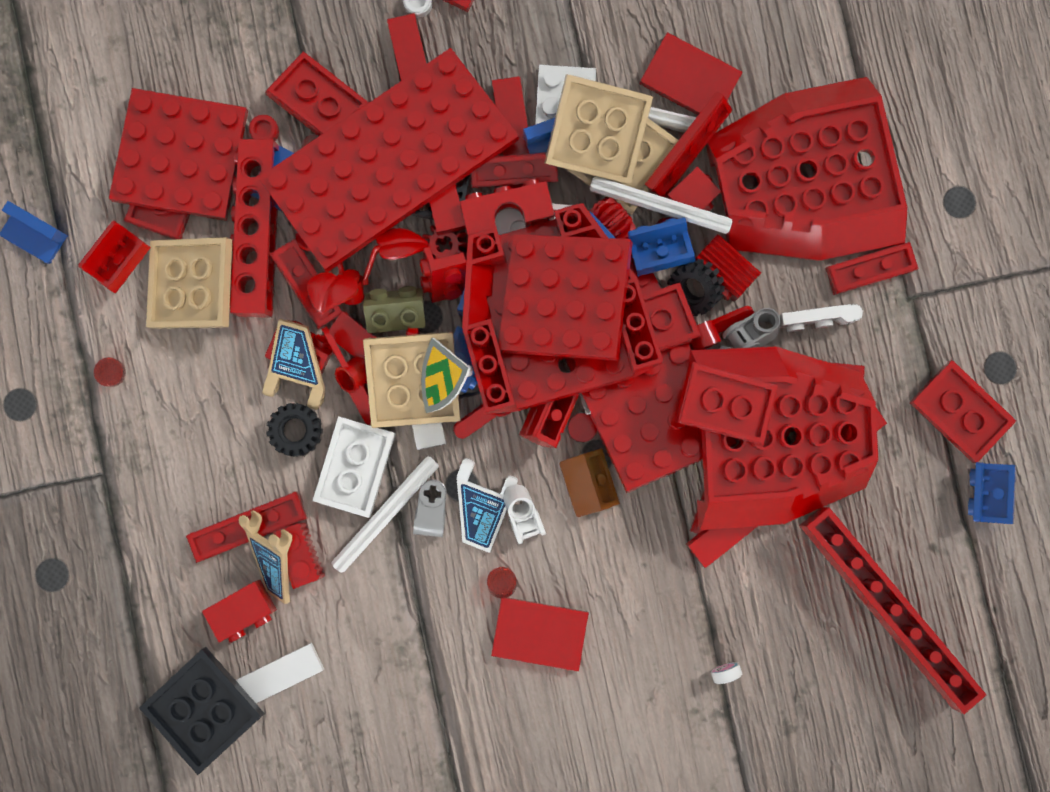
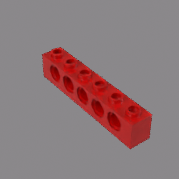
[229,139,279,318]

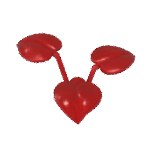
[295,228,429,315]

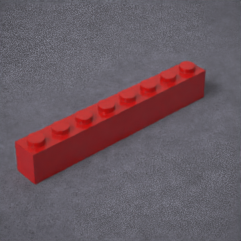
[799,507,987,715]

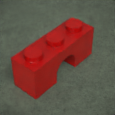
[460,179,555,235]

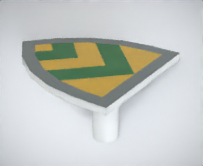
[421,338,473,413]

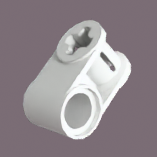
[503,484,546,544]

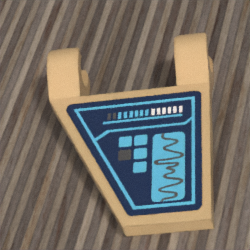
[262,318,325,410]
[239,510,292,604]

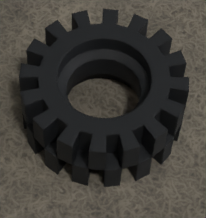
[667,259,725,316]
[266,403,323,457]

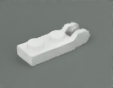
[779,304,863,332]

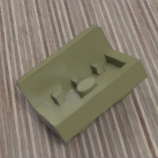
[363,286,426,333]

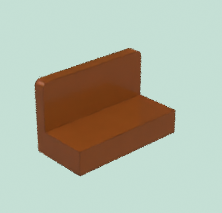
[559,448,620,517]

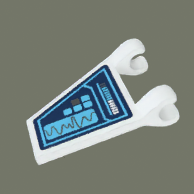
[457,458,518,553]

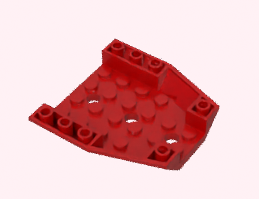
[706,77,908,261]
[462,203,663,414]
[690,346,878,530]

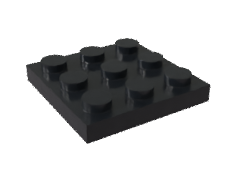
[139,647,265,775]

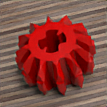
[589,197,636,239]
[422,225,468,260]

